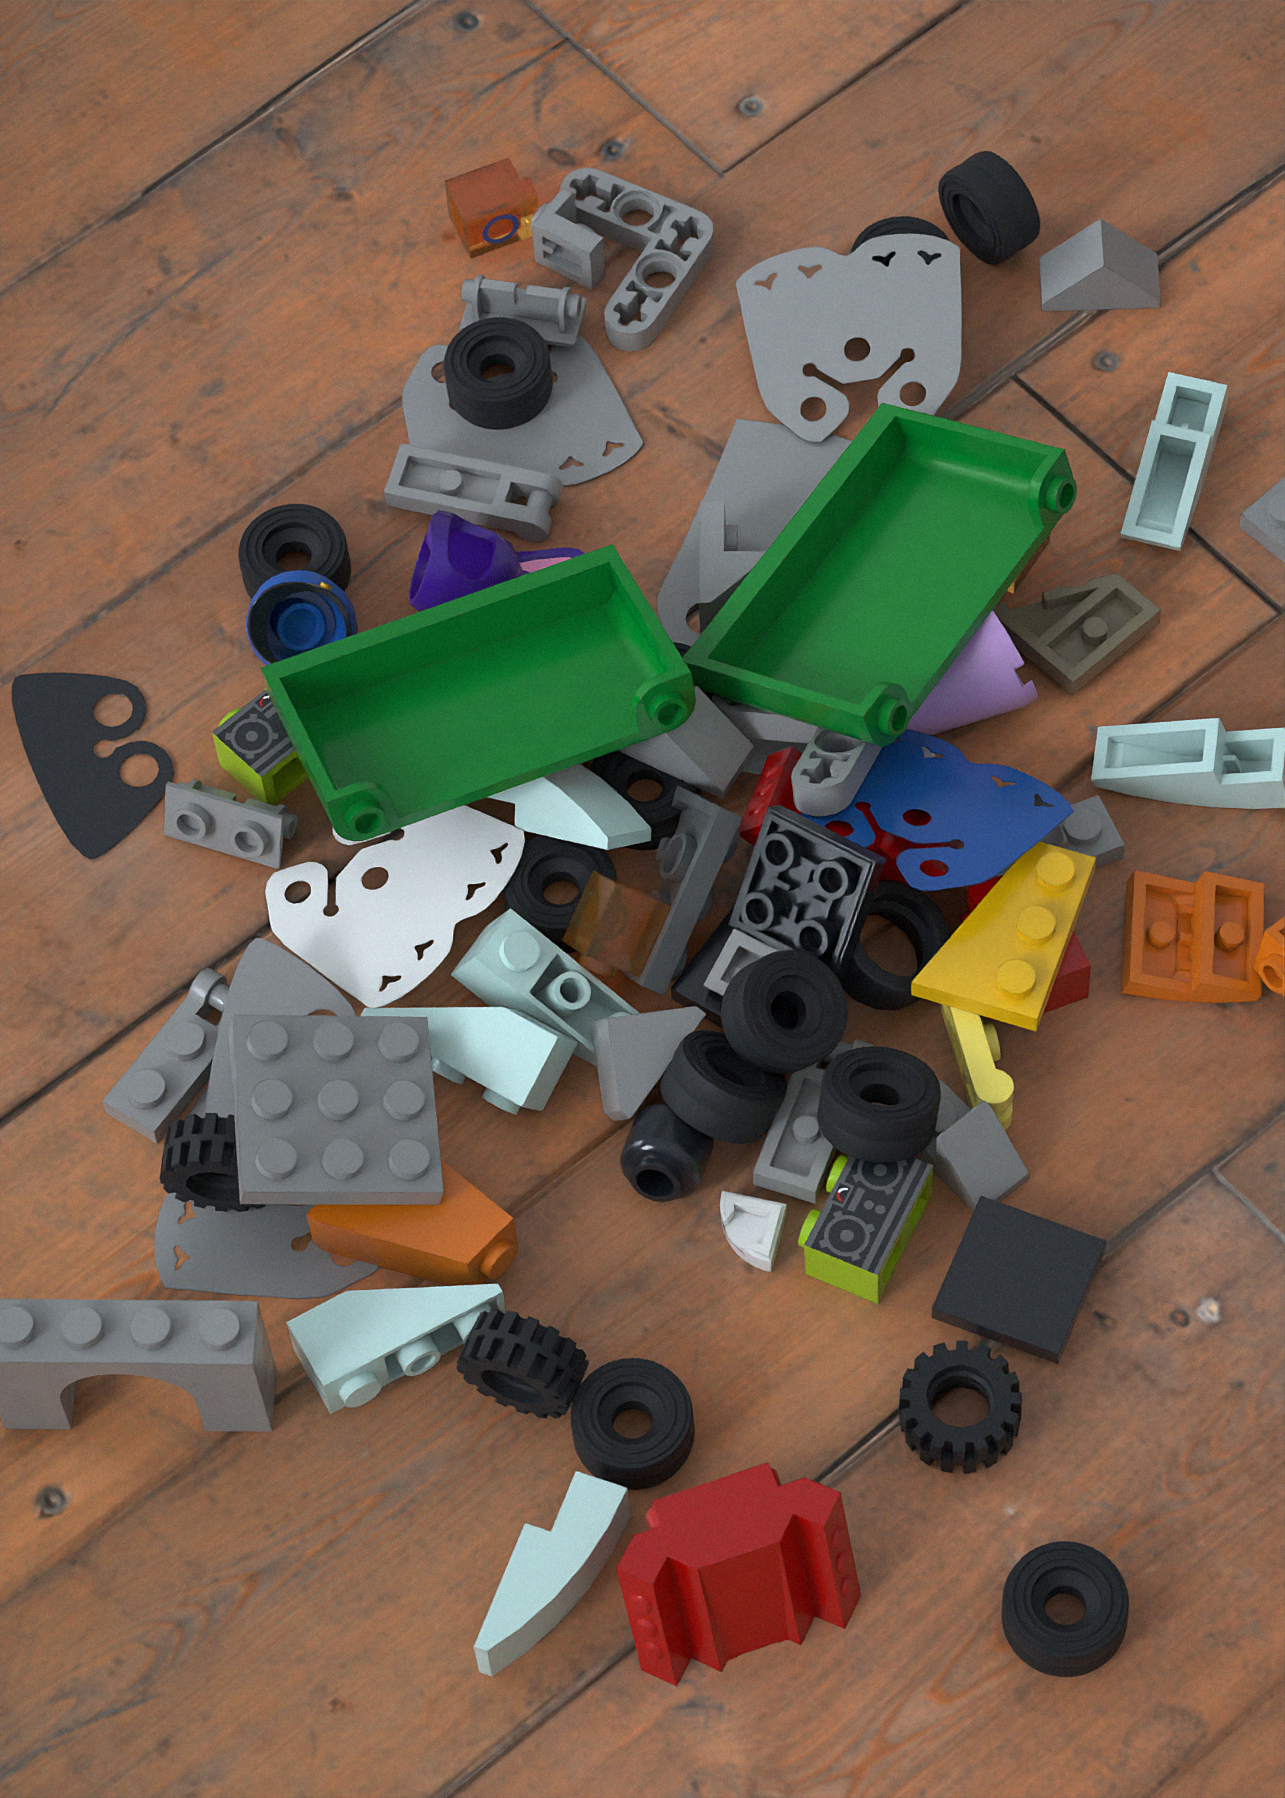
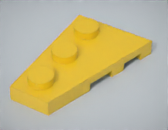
[911,841,1096,1031]

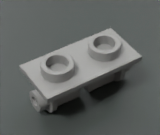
[460,274,588,348]
[164,779,298,869]

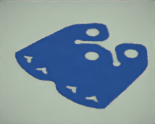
[801,729,1074,891]

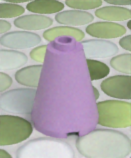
[893,610,1038,742]

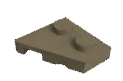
[993,573,1161,695]

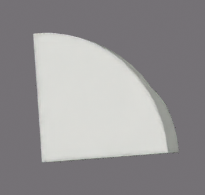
[720,1191,787,1272]

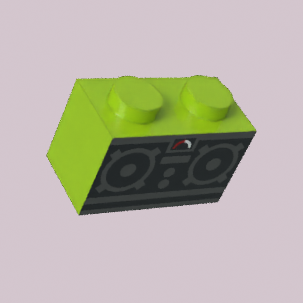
[212,688,309,805]
[798,1154,933,1304]

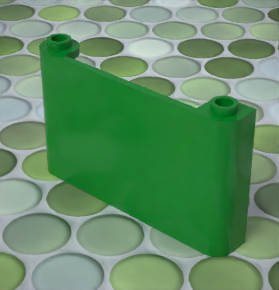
[683,403,1077,747]
[261,544,696,841]

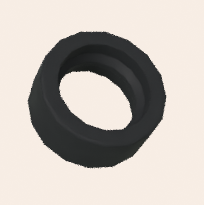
[838,880,951,1010]

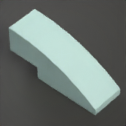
[1121,372,1228,551]
[1091,718,1285,809]
[488,764,651,850]
[474,1471,631,1676]

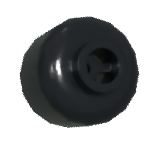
[620,1103,714,1202]

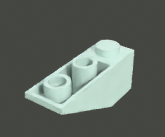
[450,908,641,1067]
[360,1007,578,1115]
[286,1284,506,1414]

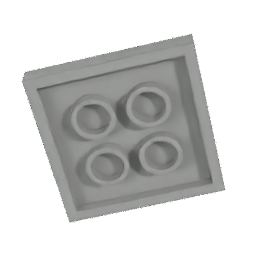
[228,1014,444,1205]

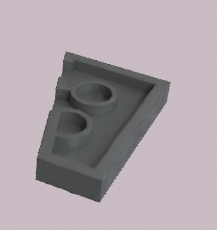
[621,785,743,995]

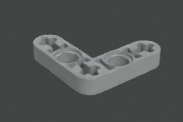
[560,168,714,351]
[712,695,882,816]

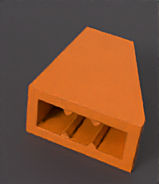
[306,1159,518,1286]

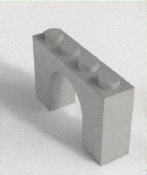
[0,1299,277,1432]

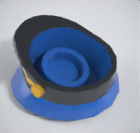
[246,570,358,666]

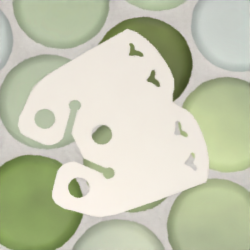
[265,805,525,1008]

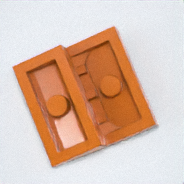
[1121,870,1265,1003]

